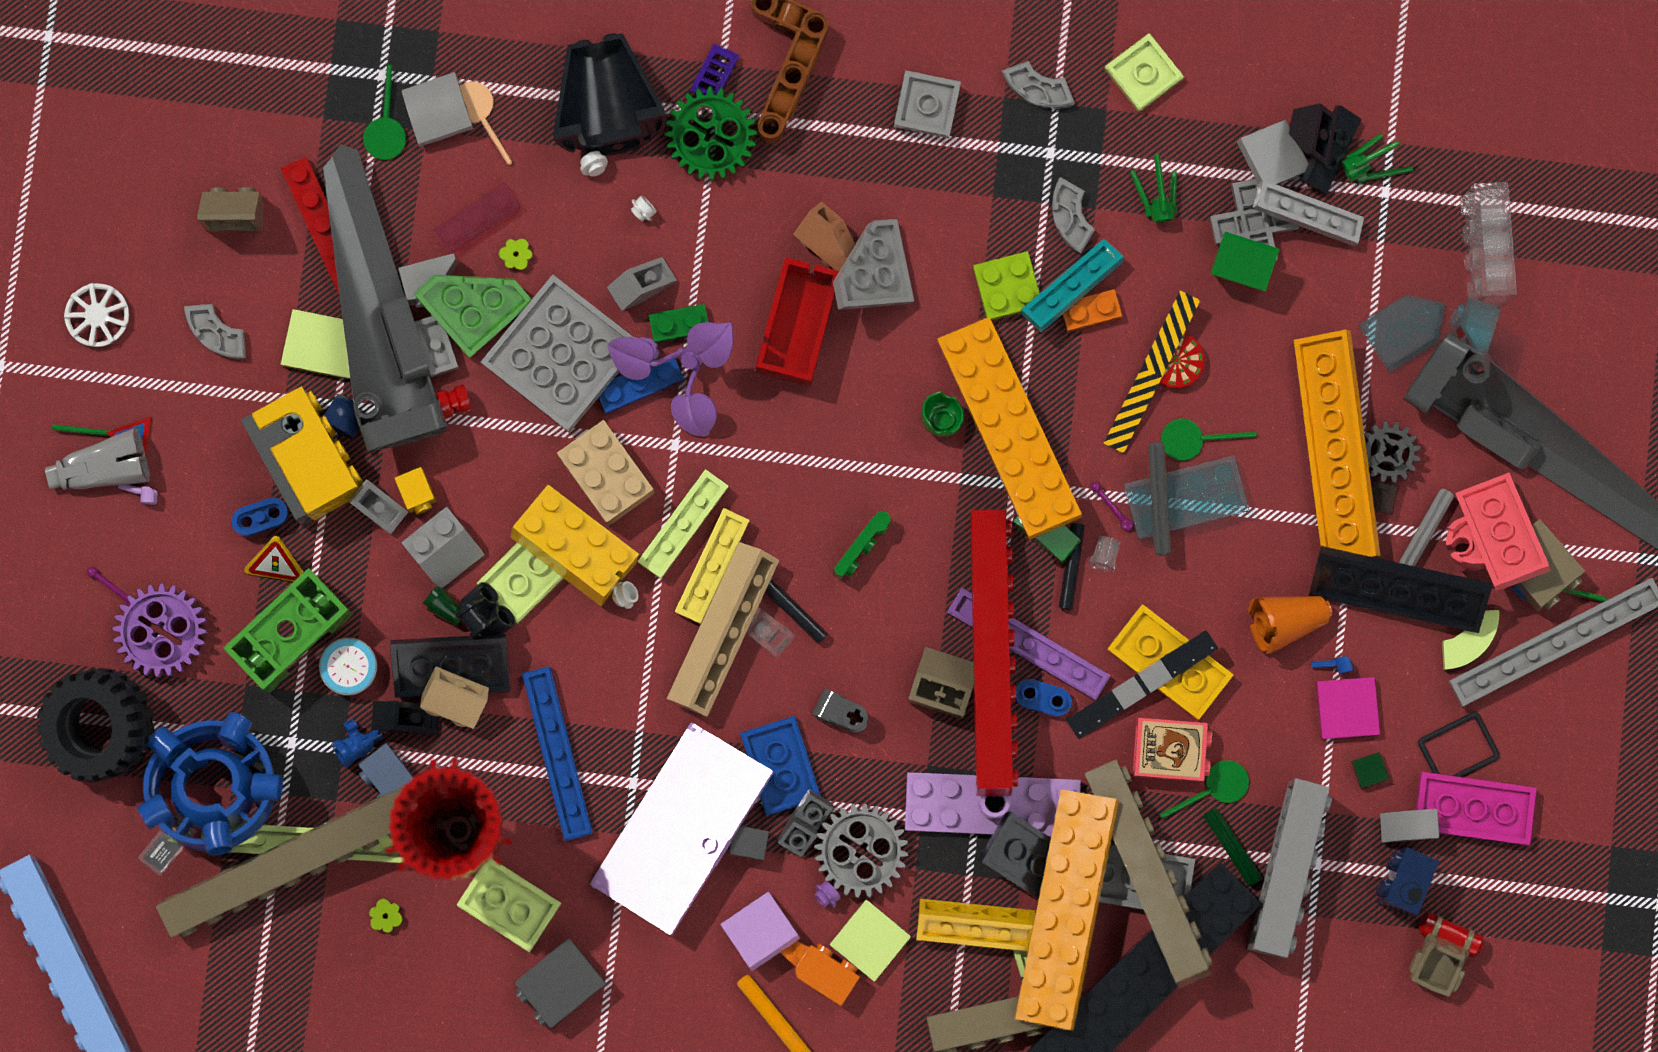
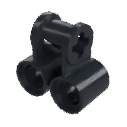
[455,582,516,639]

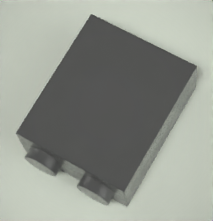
[514,938,607,1028]

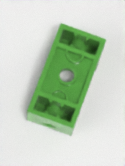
[224,568,353,693]

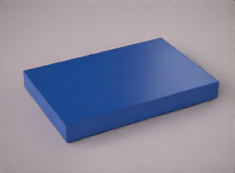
[740,716,820,816]

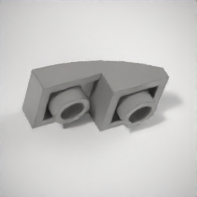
[1380,809,1440,843]

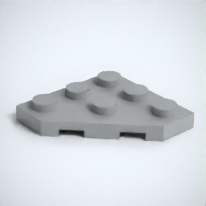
[833,219,914,310]

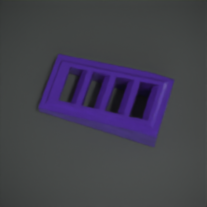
[690,44,740,97]

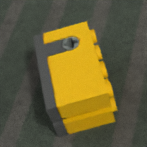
[241,386,364,527]

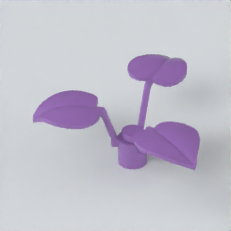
[608,322,734,437]

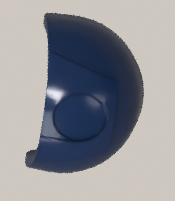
[324,394,359,440]

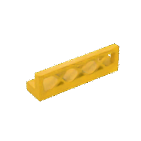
[916,899,1035,951]

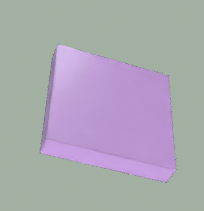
[720,892,800,971]

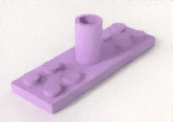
[905,772,1081,837]

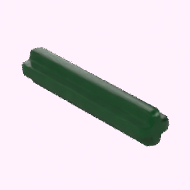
[1204,808,1262,886]

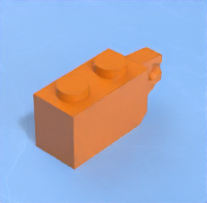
[780,941,860,1006]

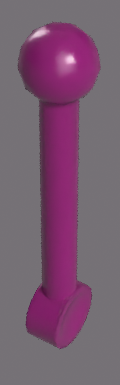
[1090,481,1133,531]
[87,567,136,607]

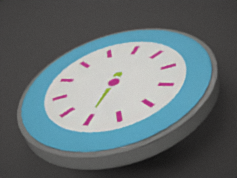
[319,638,377,695]

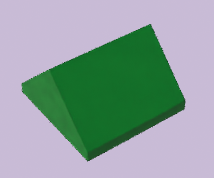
[1210,231,1279,291]

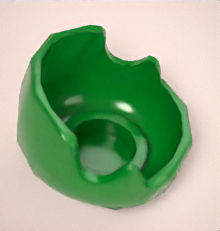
[921,391,964,437]

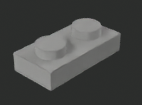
[415,316,459,377]

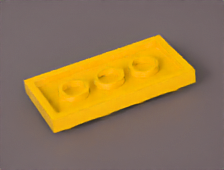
[1107,604,1233,721]

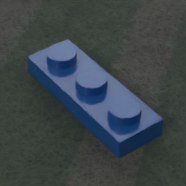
[598,358,684,414]

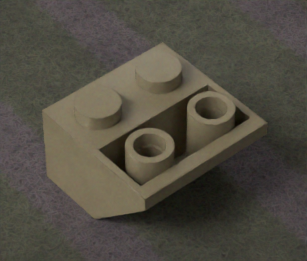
[907,647,974,719]

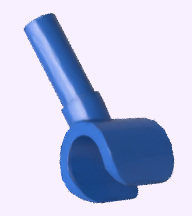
[1311,656,1353,674]

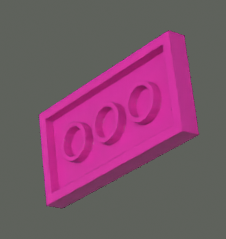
[1416,772,1537,846]

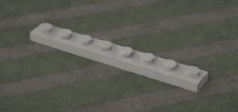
[1448,578,1658,707]

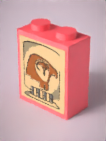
[1132,718,1212,783]

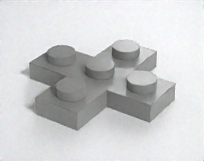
[1209,179,1300,262]

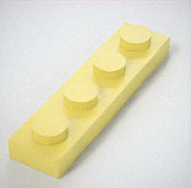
[675,508,750,625]

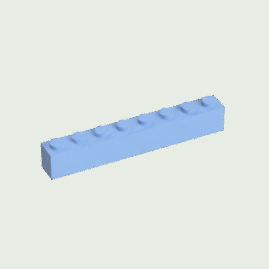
[0,855,131,1052]

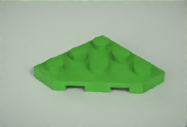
[413,274,532,358]

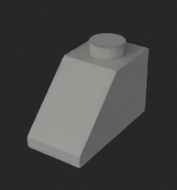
[399,253,458,308]
[607,257,677,311]

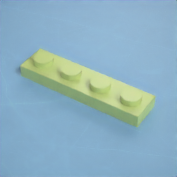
[638,469,729,579]

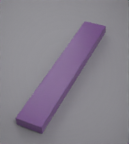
[947,588,1110,701]

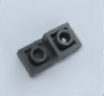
[777,789,834,857]

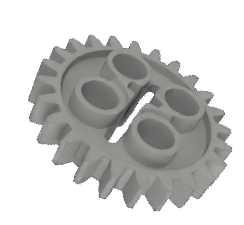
[814,803,908,898]

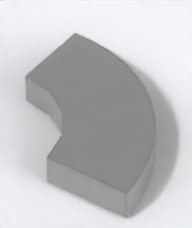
[1001,61,1075,109]
[1052,177,1095,255]
[184,304,246,359]

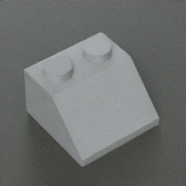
[401,507,485,589]

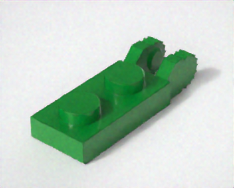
[833,510,891,580]

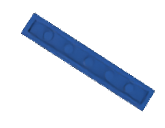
[522,666,593,841]

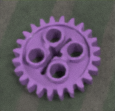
[113,584,208,678]

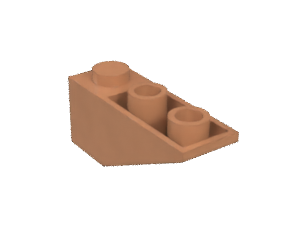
[793,202,855,271]

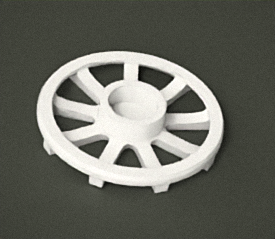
[64,283,129,347]

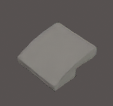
[401,72,473,147]

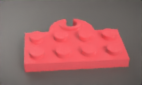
[1446,473,1551,592]

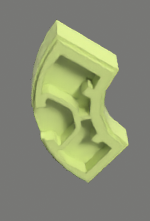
[1442,610,1499,670]

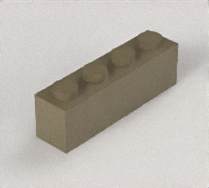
[926,996,1047,1052]

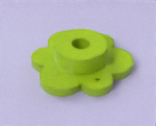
[499,239,532,270]
[369,899,402,933]

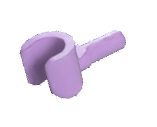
[118,484,158,505]

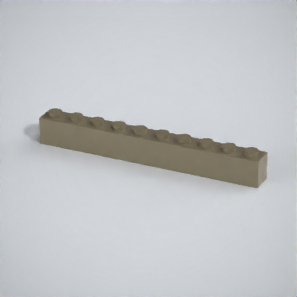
[155,785,404,938]

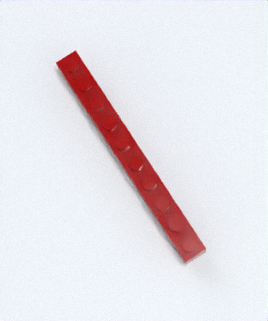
[970,510,1018,796]

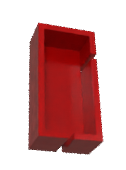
[755,257,839,386]

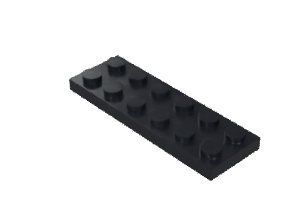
[1309,546,1492,633]

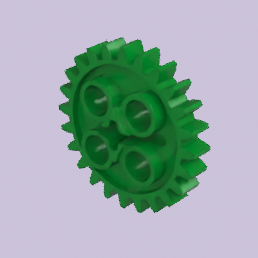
[665,86,758,180]

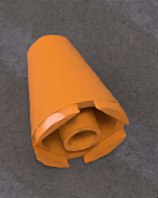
[1248,596,1332,654]

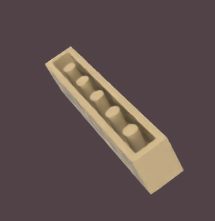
[667,542,779,717]

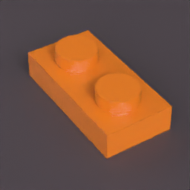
[1062,289,1122,333]

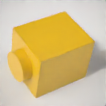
[395,467,437,514]

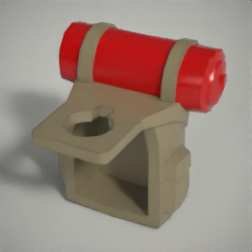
[1409,912,1483,996]

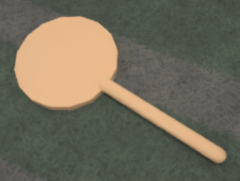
[460,82,512,165]

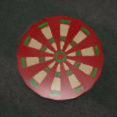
[1159,333,1205,389]

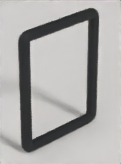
[1418,712,1500,777]

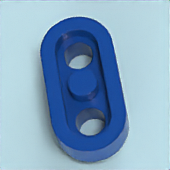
[231,498,289,537]
[1016,679,1072,717]

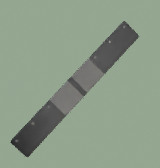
[1067,630,1218,738]

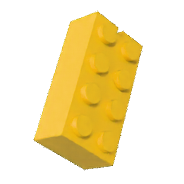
[510,485,639,606]

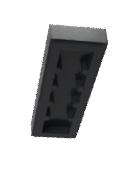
[1301,105,1362,194]

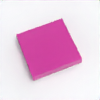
[1316,677,1380,739]

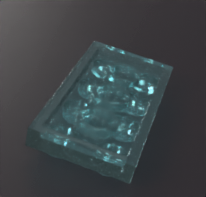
[1123,455,1249,540]

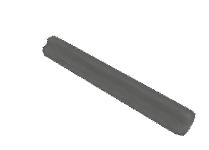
[1148,442,1171,556]

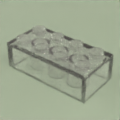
[1460,182,1517,307]

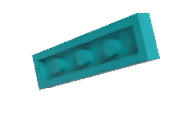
[1021,239,1124,332]

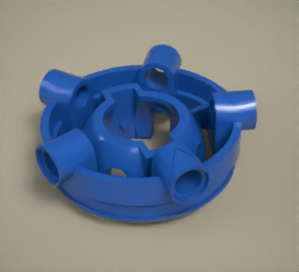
[137,712,283,855]

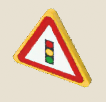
[244,536,304,582]

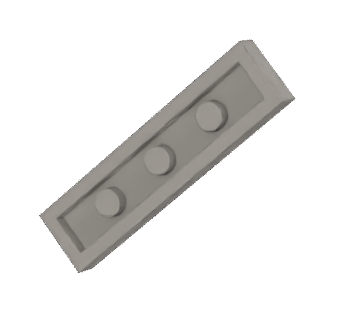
[1253,180,1364,246]

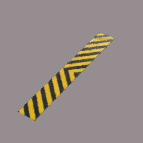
[1104,290,1200,453]

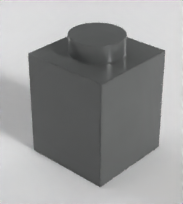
[728,826,769,861]

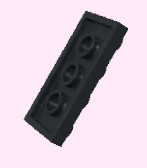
[390,634,511,698]

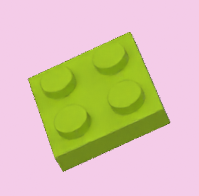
[973,251,1040,320]

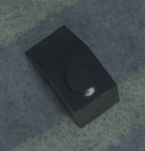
[1289,103,1337,167]
[371,701,439,735]

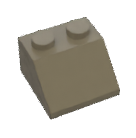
[197,187,263,231]

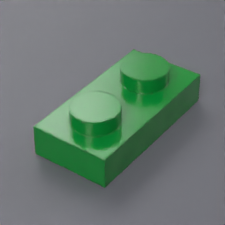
[649,304,708,343]

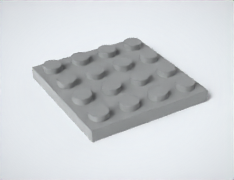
[481,275,633,433]

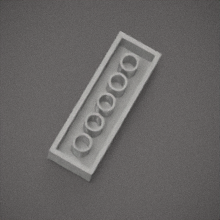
[1247,778,1332,959]

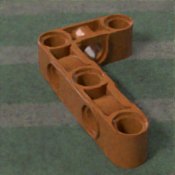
[751,0,828,145]

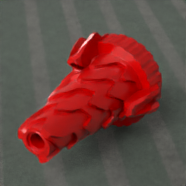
[385,758,512,880]

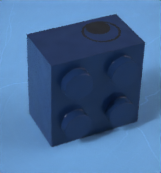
[1375,847,1439,917]

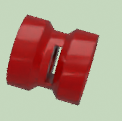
[436,384,472,419]

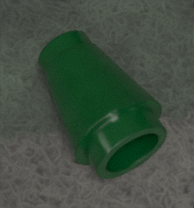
[422,586,462,626]

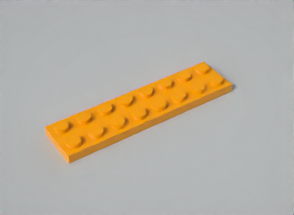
[937,318,1082,540]
[1294,329,1380,557]
[1015,790,1119,1031]

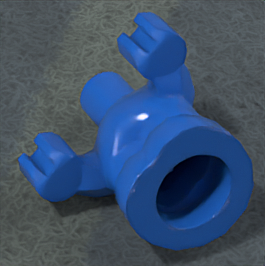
[331,718,383,768]

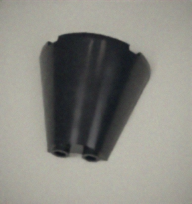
[553,33,666,156]

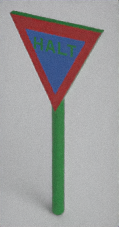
[51,417,151,456]

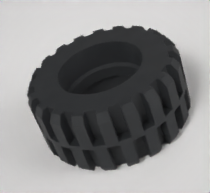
[37,668,154,783]

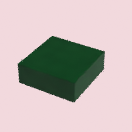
[1351,752,1389,789]

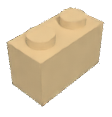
[420,666,489,729]

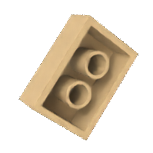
[557,420,655,527]

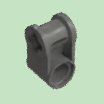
[811,688,869,733]

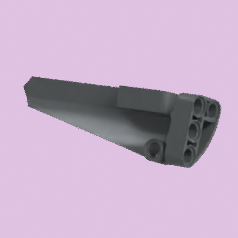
[323,144,448,452]
[1403,333,1658,549]

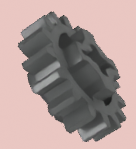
[1364,421,1421,484]

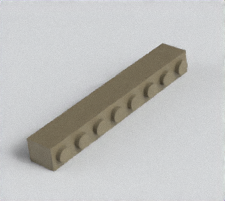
[1085,760,1213,988]

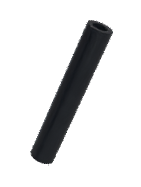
[1058,523,1085,610]
[765,579,828,644]

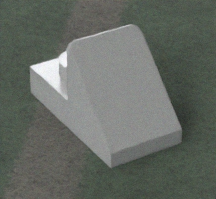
[348,479,408,534]

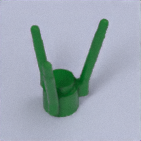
[1342,134,1414,184]
[1130,154,1177,223]

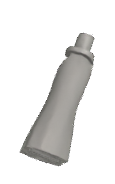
[45,428,150,490]

